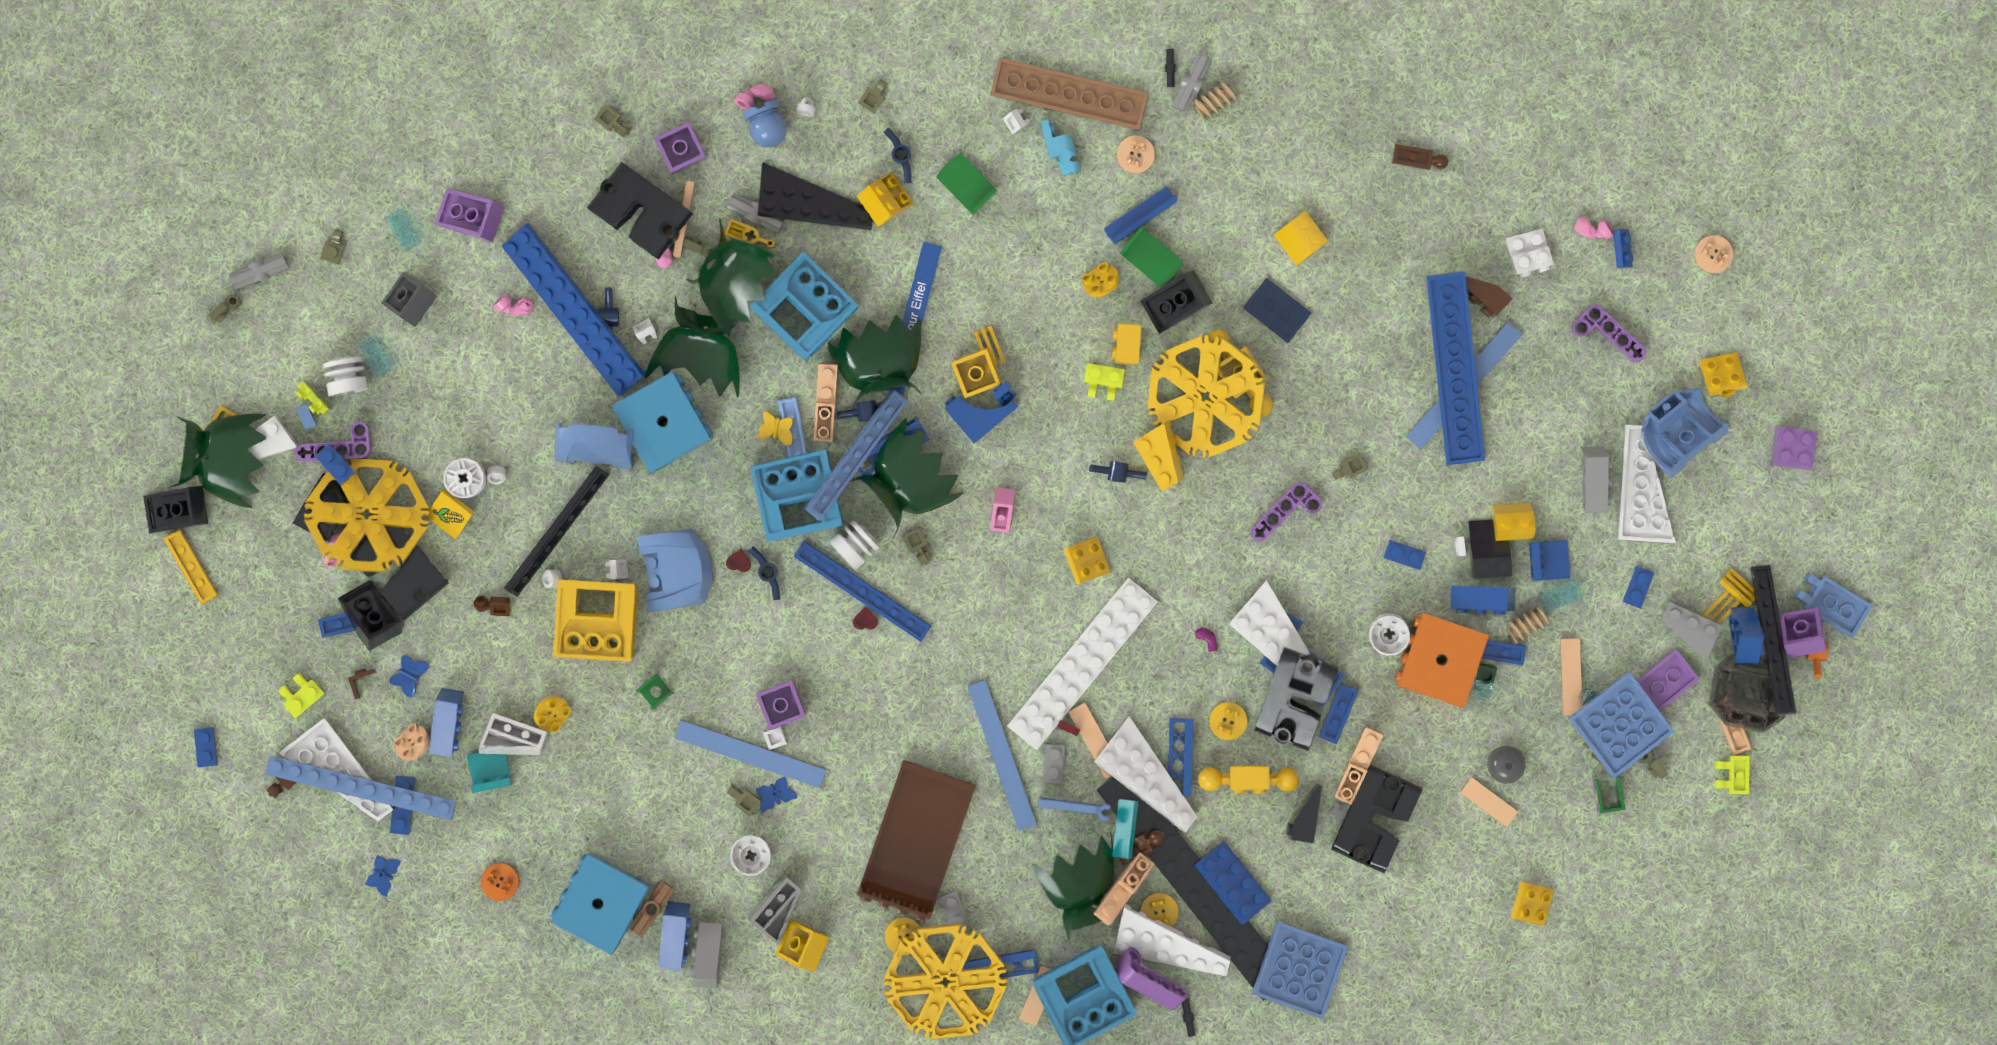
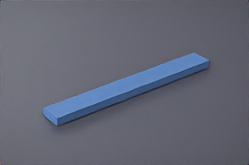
[1406,322,1522,449]
[805,389,908,520]
[967,680,1037,831]
[675,720,826,788]

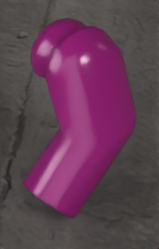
[1195,627,1218,652]

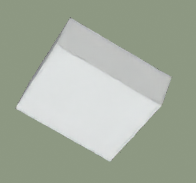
[1455,536,1466,556]
[763,726,787,750]

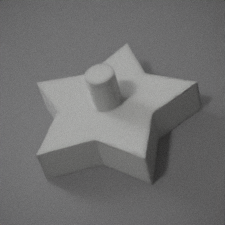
[1328,801,1348,823]

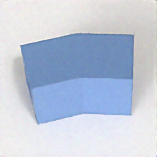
[296,404,317,430]

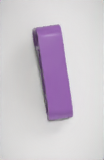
[1572,305,1646,362]
[294,422,372,462]
[1250,483,1322,542]
[1116,947,1188,1010]

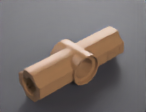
[629,880,675,937]

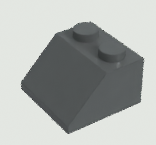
[382,272,437,327]

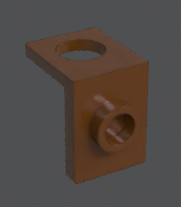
[348,668,376,700]

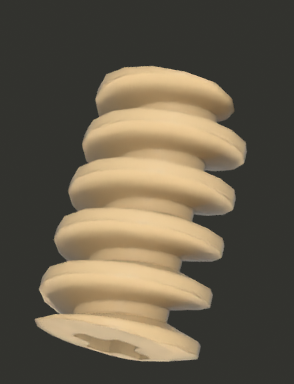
[1194,82,1237,122]
[1507,606,1550,644]

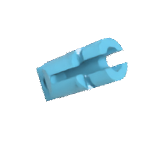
[1040,119,1080,176]

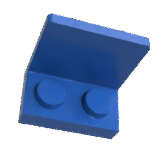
[1529,540,1570,581]

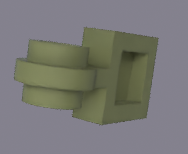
[594,104,631,138]
[208,294,241,325]
[902,527,932,565]

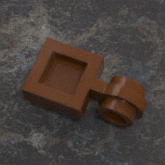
[473,596,510,617]
[267,777,297,798]

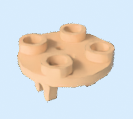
[1117,135,1155,174]
[1694,235,1733,273]
[394,724,430,761]

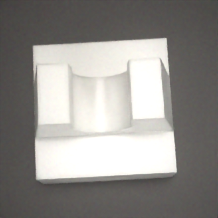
[1003,109,1030,135]
[632,318,657,345]
[605,559,628,579]

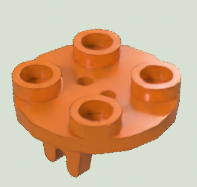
[481,863,519,901]

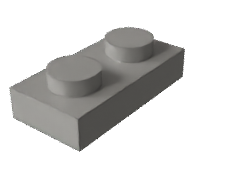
[1043,744,1065,784]
[939,891,971,931]

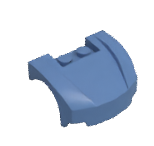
[1641,388,1728,478]
[555,422,634,470]
[637,529,712,612]

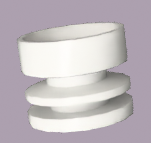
[322,356,368,397]
[444,458,487,499]
[829,519,880,570]
[1369,613,1410,656]
[730,835,772,876]

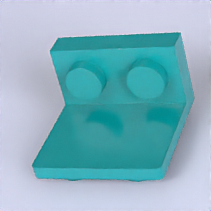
[467,752,512,793]

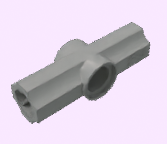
[1172,54,1211,113]
[726,193,785,233]
[229,253,289,290]

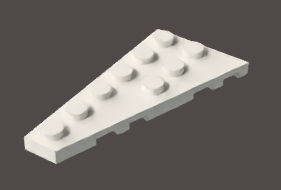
[1617,425,1676,543]
[1229,580,1313,668]
[1094,716,1197,833]
[279,718,394,821]
[1114,904,1231,976]

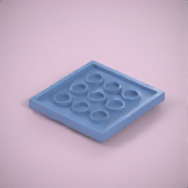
[1568,671,1674,779]
[1252,921,1349,1019]

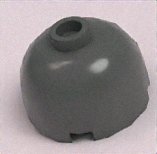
[1487,746,1526,784]

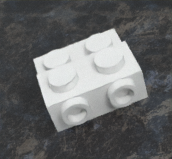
[1505,228,1554,278]

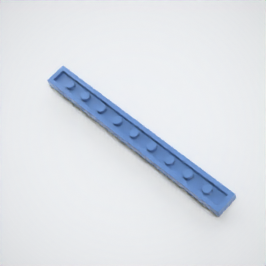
[265,755,457,820]

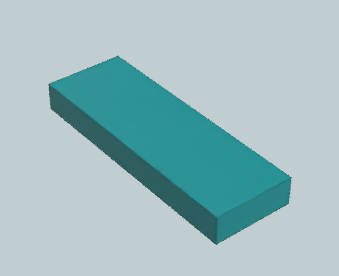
[1112,799,1138,859]

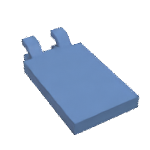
[1794,573,1873,638]
[1038,797,1110,821]

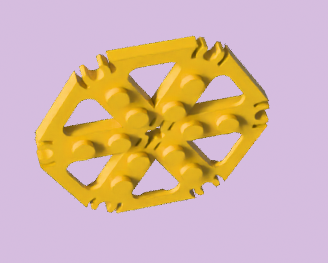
[1147,334,1266,458]
[304,458,429,572]
[883,923,1007,1039]

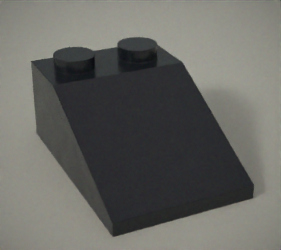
[1140,270,1213,334]
[293,473,350,542]
[143,486,209,534]
[1468,519,1512,578]
[338,580,402,651]
[1286,784,1322,843]

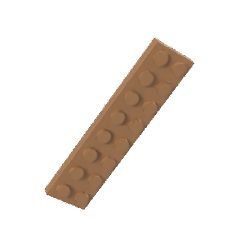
[990,58,1148,130]

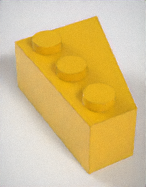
[1133,420,1184,491]

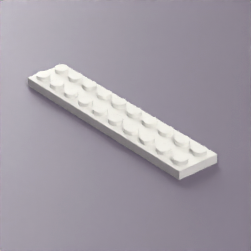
[1007,578,1158,750]

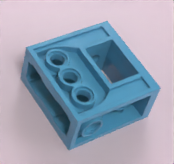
[750,252,860,362]
[750,448,843,542]
[1030,945,1137,1045]

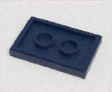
[1243,278,1312,343]

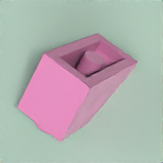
[990,487,1015,533]

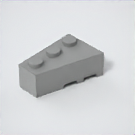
[1581,446,1612,513]
[1661,600,1723,661]
[748,874,801,945]
[690,922,723,989]

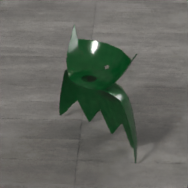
[686,218,777,337]
[644,295,740,398]
[827,315,922,413]
[167,414,266,508]
[849,418,963,539]
[1032,832,1123,942]

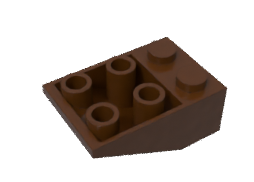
[1465,276,1513,318]

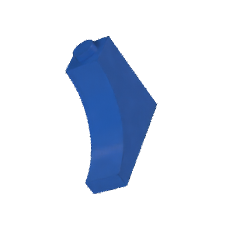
[944,396,1018,444]

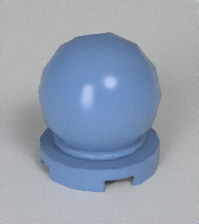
[743,99,787,148]

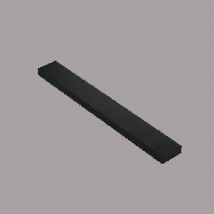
[504,465,610,597]
[1750,565,1797,716]

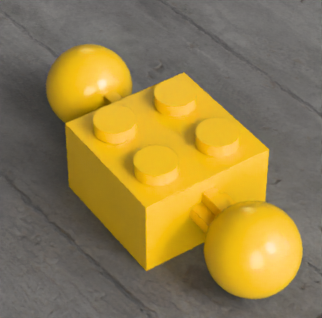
[1209,329,1273,417]
[1198,765,1300,794]

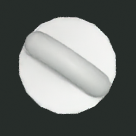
[796,97,816,117]
[486,466,506,485]
[542,569,562,589]

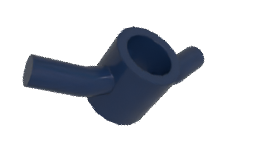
[883,127,912,183]
[599,287,619,331]
[837,400,879,422]
[1089,461,1147,483]
[748,546,781,600]

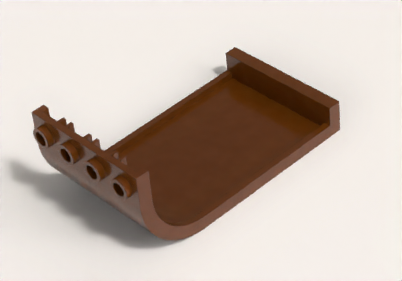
[857,760,976,921]

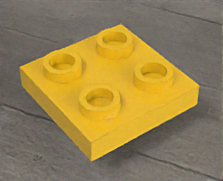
[1699,352,1747,398]
[1064,537,1111,585]
[1511,881,1554,926]

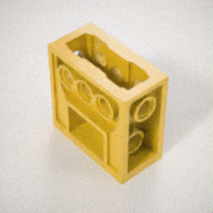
[553,580,638,661]

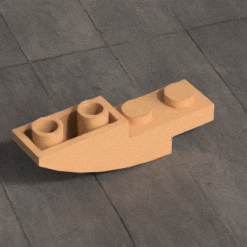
[814,363,838,442]
[1334,726,1383,805]
[1094,852,1154,926]

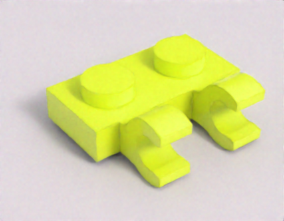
[1084,363,1125,401]
[295,381,331,415]
[278,672,325,719]
[1714,756,1750,795]

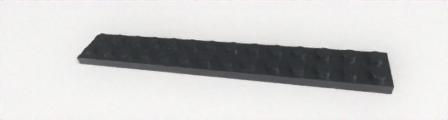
[1097,777,1268,1001]

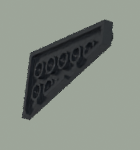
[757,162,873,230]

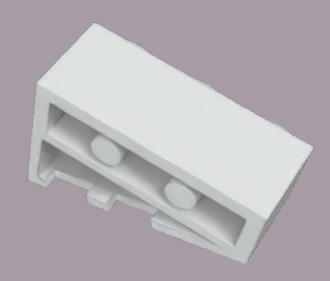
[248,416,298,460]
[479,713,547,755]

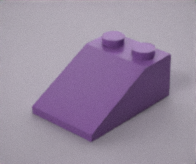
[435,188,505,243]

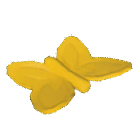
[756,411,793,446]

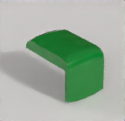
[937,153,998,216]
[1120,226,1183,287]

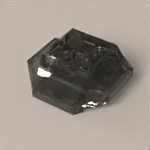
[1708,654,1785,733]

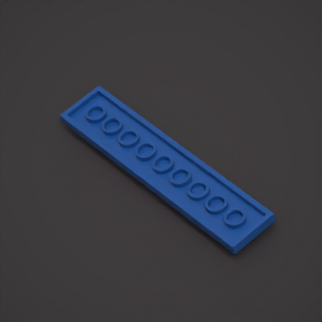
[501,223,646,397]
[1426,271,1485,465]

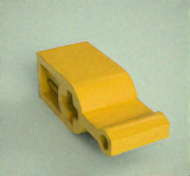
[725,218,775,248]

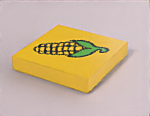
[425,488,475,540]

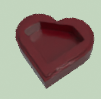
[726,549,751,572]
[853,607,878,630]
[1057,720,1081,736]

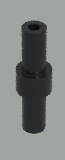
[1164,49,1176,87]
[1182,998,1196,1037]

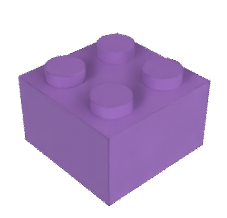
[655,122,707,175]
[1771,426,1817,470]
[1780,607,1826,658]
[756,680,806,730]

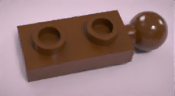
[1392,144,1449,170]
[1118,830,1164,865]

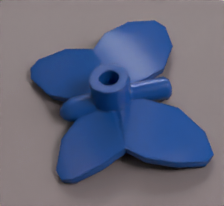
[389,655,429,698]
[756,776,797,813]
[365,855,401,897]

